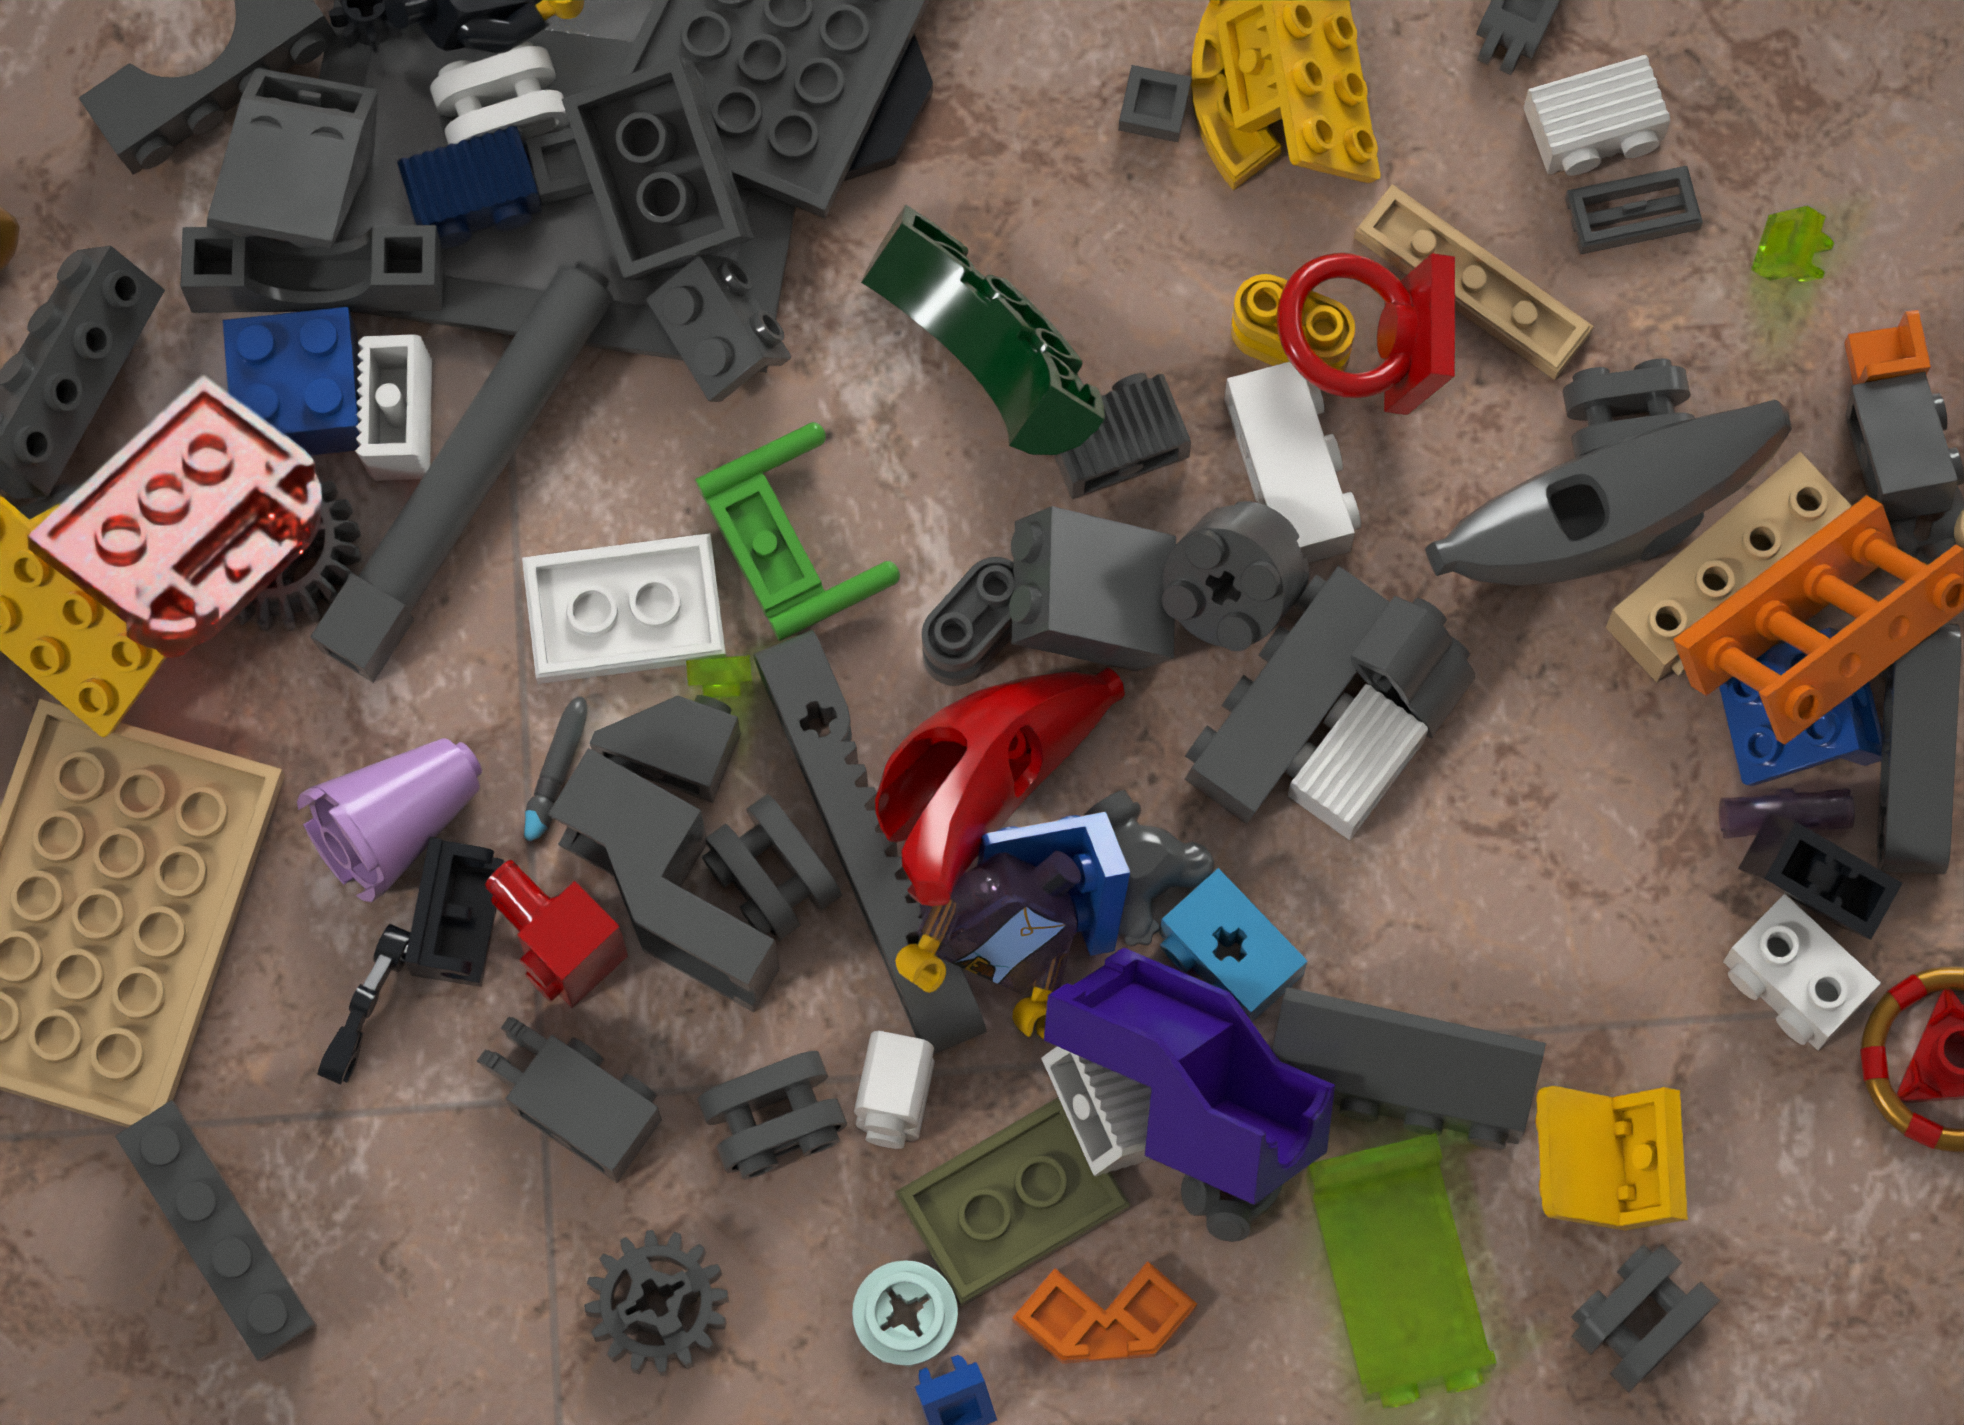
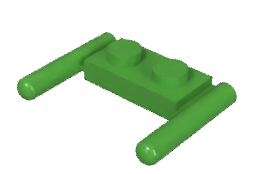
[695,422,900,641]

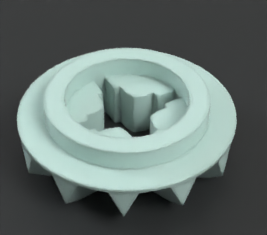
[852,1260,958,1367]

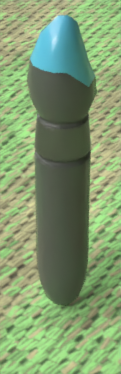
[524,696,588,842]

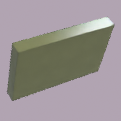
[895,1097,1130,1307]

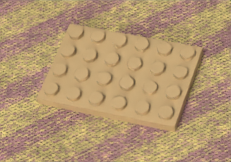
[0,699,285,1128]

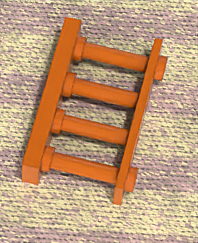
[1673,495,1964,745]

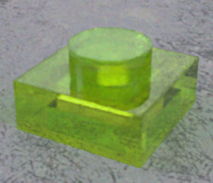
[686,655,754,699]

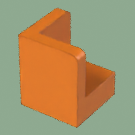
[1844,310,1931,385]

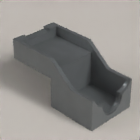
[548,748,780,1012]

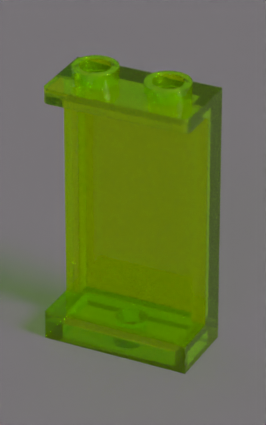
[1305,1133,1497,1409]

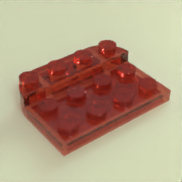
[27,375,321,658]

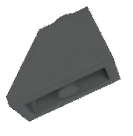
[590,695,741,803]

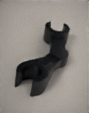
[317,924,410,1085]

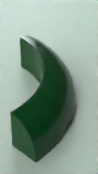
[861,205,1105,455]

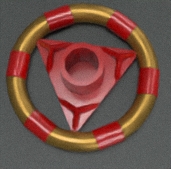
[1860,966,1964,1152]

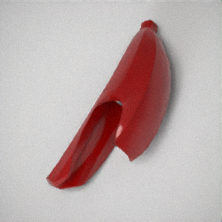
[875,667,1125,906]

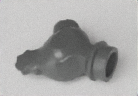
[1084,790,1215,947]

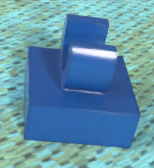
[915,1355,997,1425]

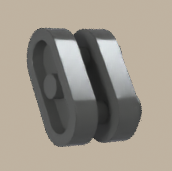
[1562,358,1695,458]
[922,557,1015,686]
[702,794,843,941]
[697,1051,847,1180]
[1571,1244,1720,1393]

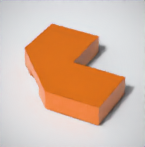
[1012,1261,1198,1364]

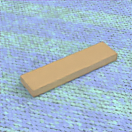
[1354,184,1594,380]

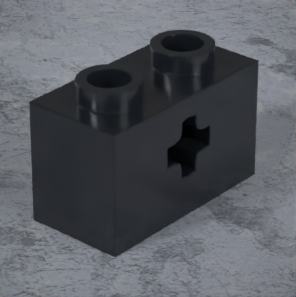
[1738,812,1902,940]

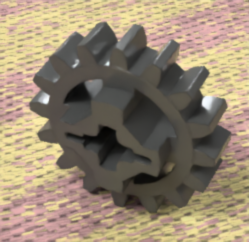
[584,1230,729,1377]

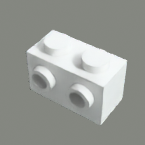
[1723,894,1881,1051]

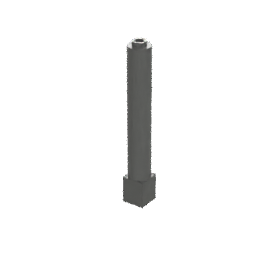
[310,261,614,683]

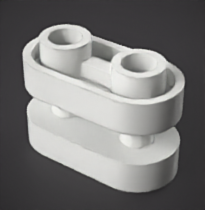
[430,41,569,145]

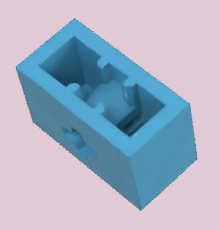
[1159,868,1308,1022]

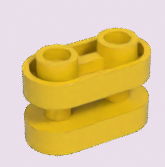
[1231,274,1355,371]

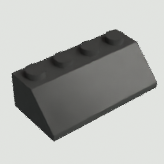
[1272,987,1546,1150]

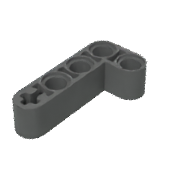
[1877,623,1961,875]

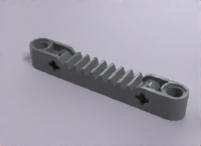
[753,630,987,1055]

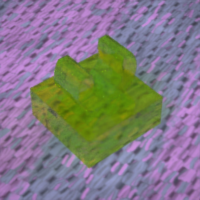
[1751,205,1834,282]

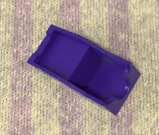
[1044,947,1335,1205]

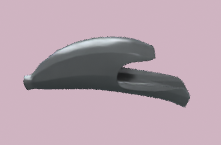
[1425,399,1792,586]

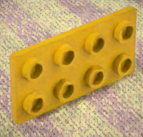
[1215,0,1381,183]
[0,495,173,737]

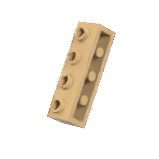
[1606,452,1851,683]

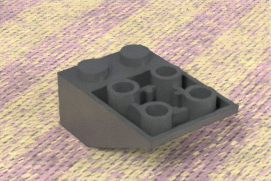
[207,68,378,249]

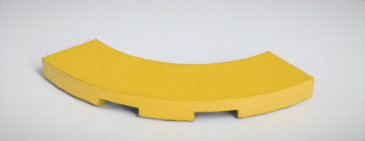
[1191,0,1282,190]

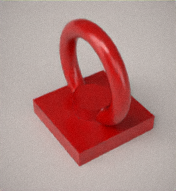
[1277,253,1455,415]

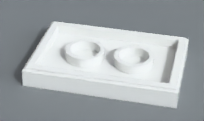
[522,533,727,684]

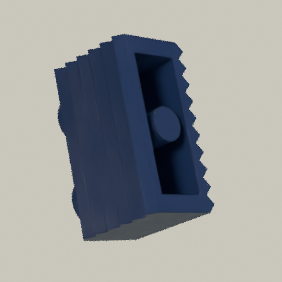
[397,126,542,249]

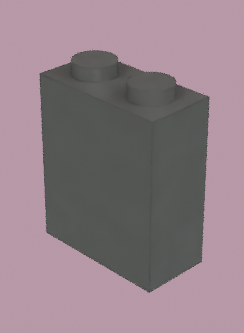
[1009,506,1176,671]

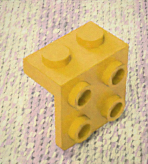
[1535,1086,1688,1231]

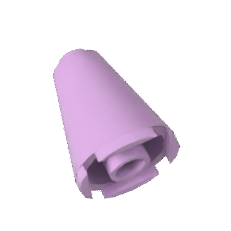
[297,738,482,902]

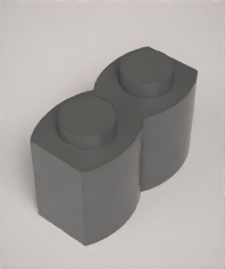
[1350,596,1475,738]

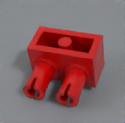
[485,860,628,1008]

